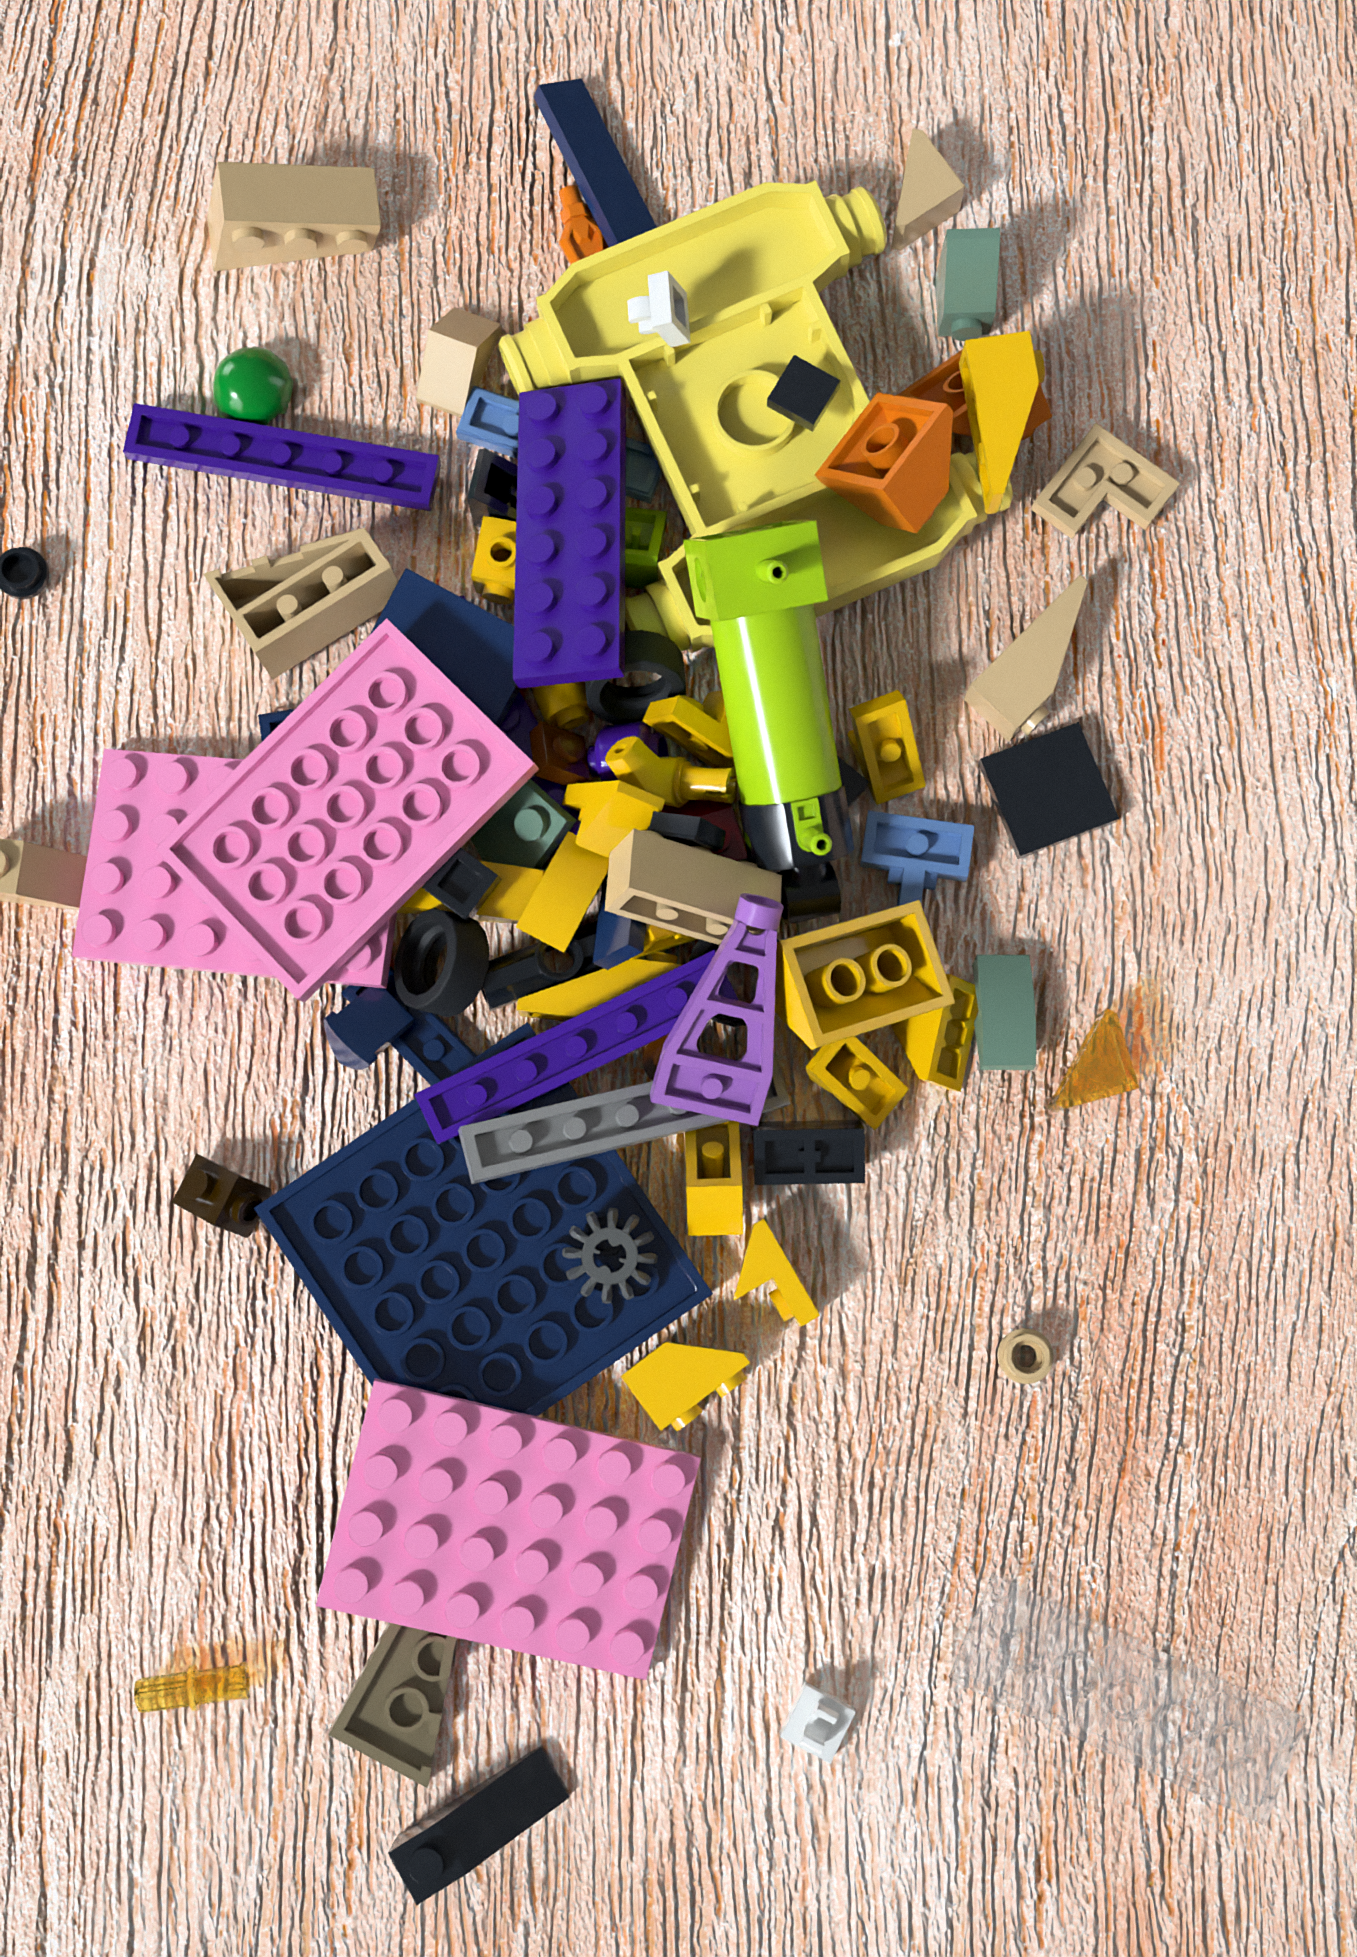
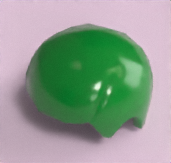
[213,346,293,426]

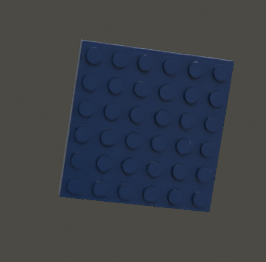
[254,1022,713,1416]

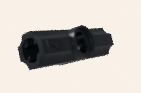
[481,921,629,1012]

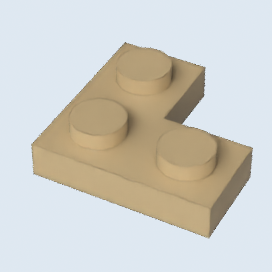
[1031,423,1180,540]

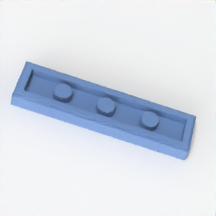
[456,386,662,504]

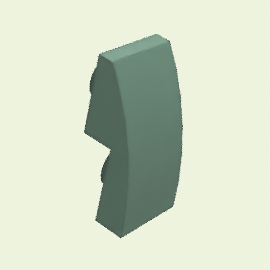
[972,955,1036,1070]

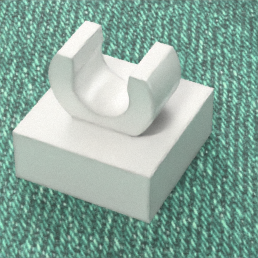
[627,271,691,347]
[779,1681,856,1764]

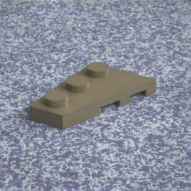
[328,1622,457,1788]

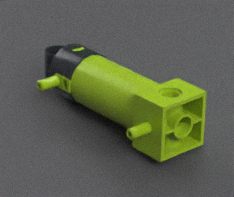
[683,520,855,925]

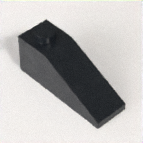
[388,1745,571,1905]

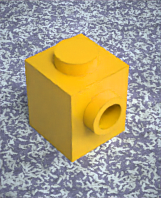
[471,516,516,605]

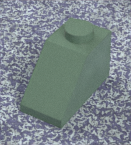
[935,228,1000,341]

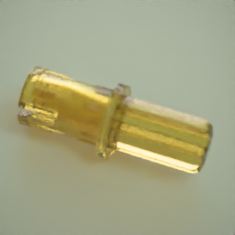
[134,1662,251,1713]

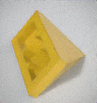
[891,974,978,1092]

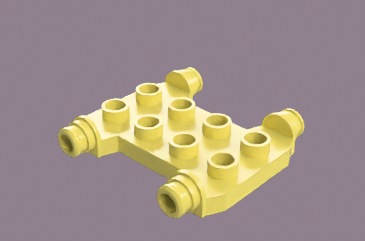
[498,180,1013,653]

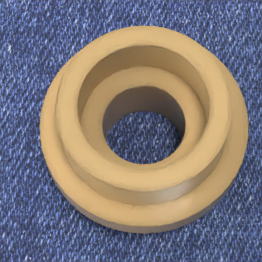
[997,1328,1054,1384]

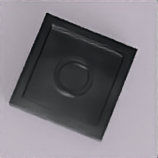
[978,722,1119,859]

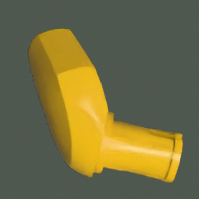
[605,736,738,808]

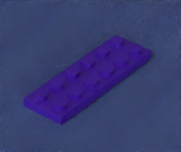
[513,378,626,688]

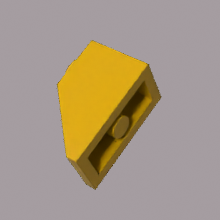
[685,1121,743,1236]

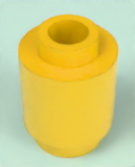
[530,681,591,730]

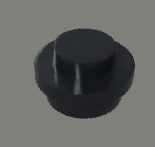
[0,547,49,600]

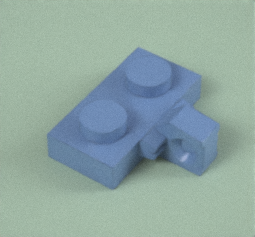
[860,810,974,906]

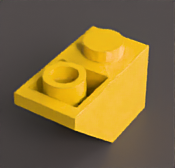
[620,1341,750,1432]

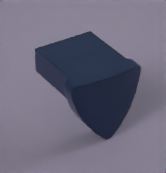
[324,987,414,1070]

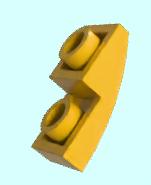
[516,831,609,953]

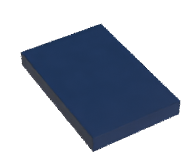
[370,568,521,728]

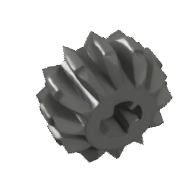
[562,1208,658,1304]

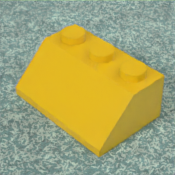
[757,900,955,1050]

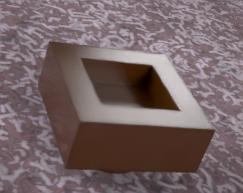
[529,721,590,787]

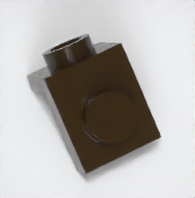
[172,1153,272,1238]

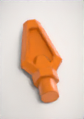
[559,185,608,265]

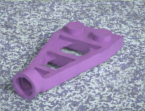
[649,893,784,1126]

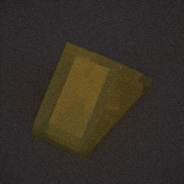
[1047,1008,1140,1113]

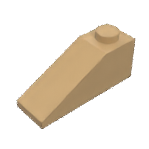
[964,575,1088,742]

